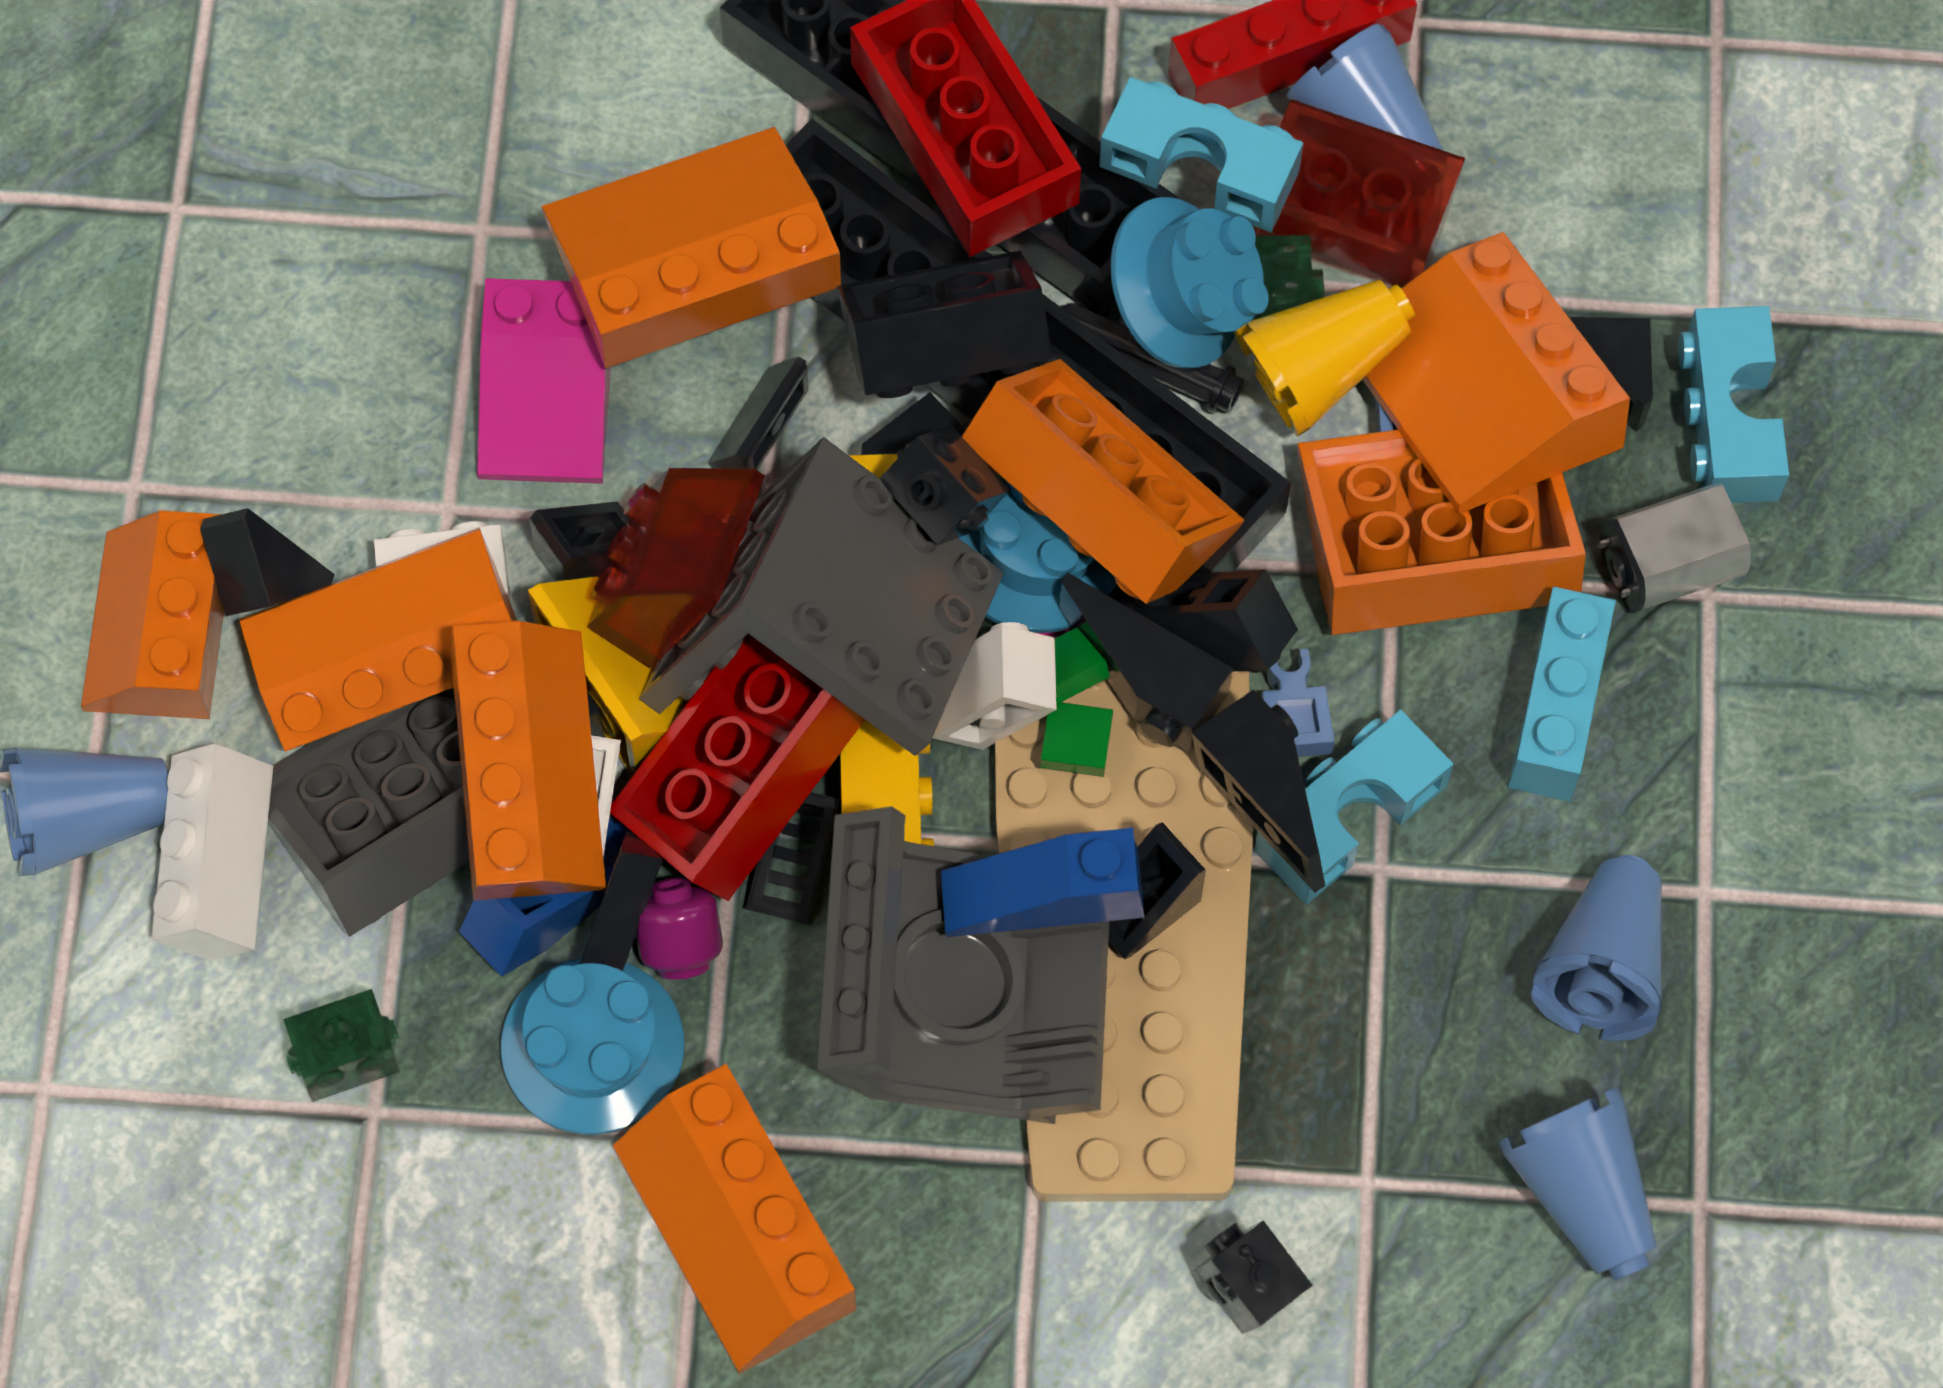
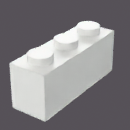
[151,743,273,961]

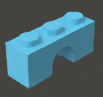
[1100,77,1303,232]
[1678,306,1789,503]
[1508,586,1616,802]
[1254,709,1453,905]

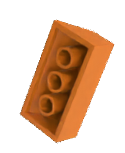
[962,359,1245,604]
[239,527,517,752]
[450,621,606,901]
[613,1064,856,1374]

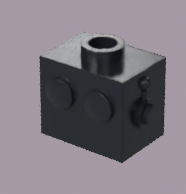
[879,425,1011,545]
[1194,1220,1313,1334]

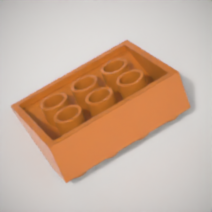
[541,127,841,368]
[1362,232,1630,514]
[1297,430,1586,635]

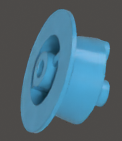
[1111,197,1268,369]
[959,478,1116,633]
[501,959,685,1135]

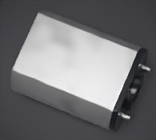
[1599,483,1751,613]

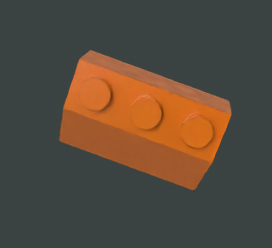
[81,510,224,720]

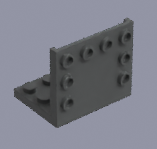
[639,437,1003,756]

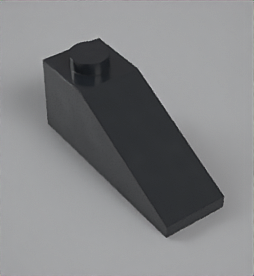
[1108,569,1298,673]
[1060,573,1233,753]
[1191,689,1326,893]

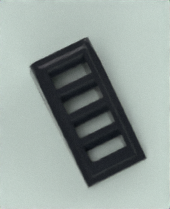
[746,792,841,925]

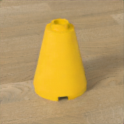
[1234,279,1415,437]

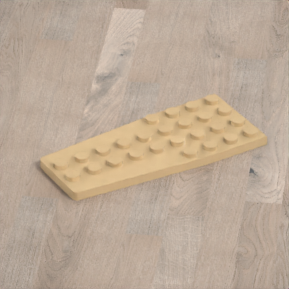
[995,671,1253,1202]

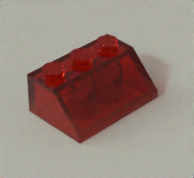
[1252,99,1465,288]
[587,468,765,669]

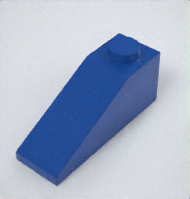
[459,813,659,977]
[941,828,1144,937]

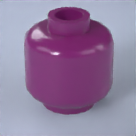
[636,878,723,980]

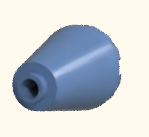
[1286,23,1447,197]
[0,747,170,877]
[1531,855,1662,1042]
[1497,1086,1657,1281]

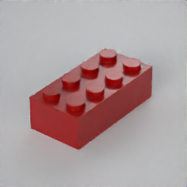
[850,0,1081,257]
[610,634,865,901]

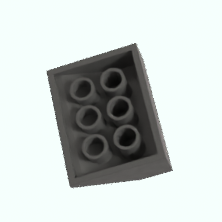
[268,687,470,937]

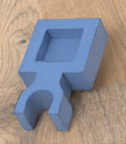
[1261,648,1335,757]

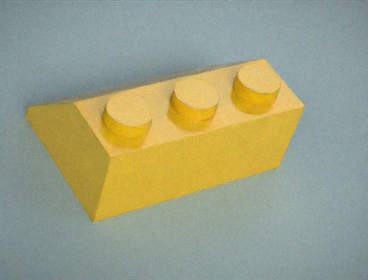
[528,577,693,778]

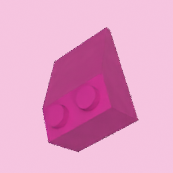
[477,278,611,484]

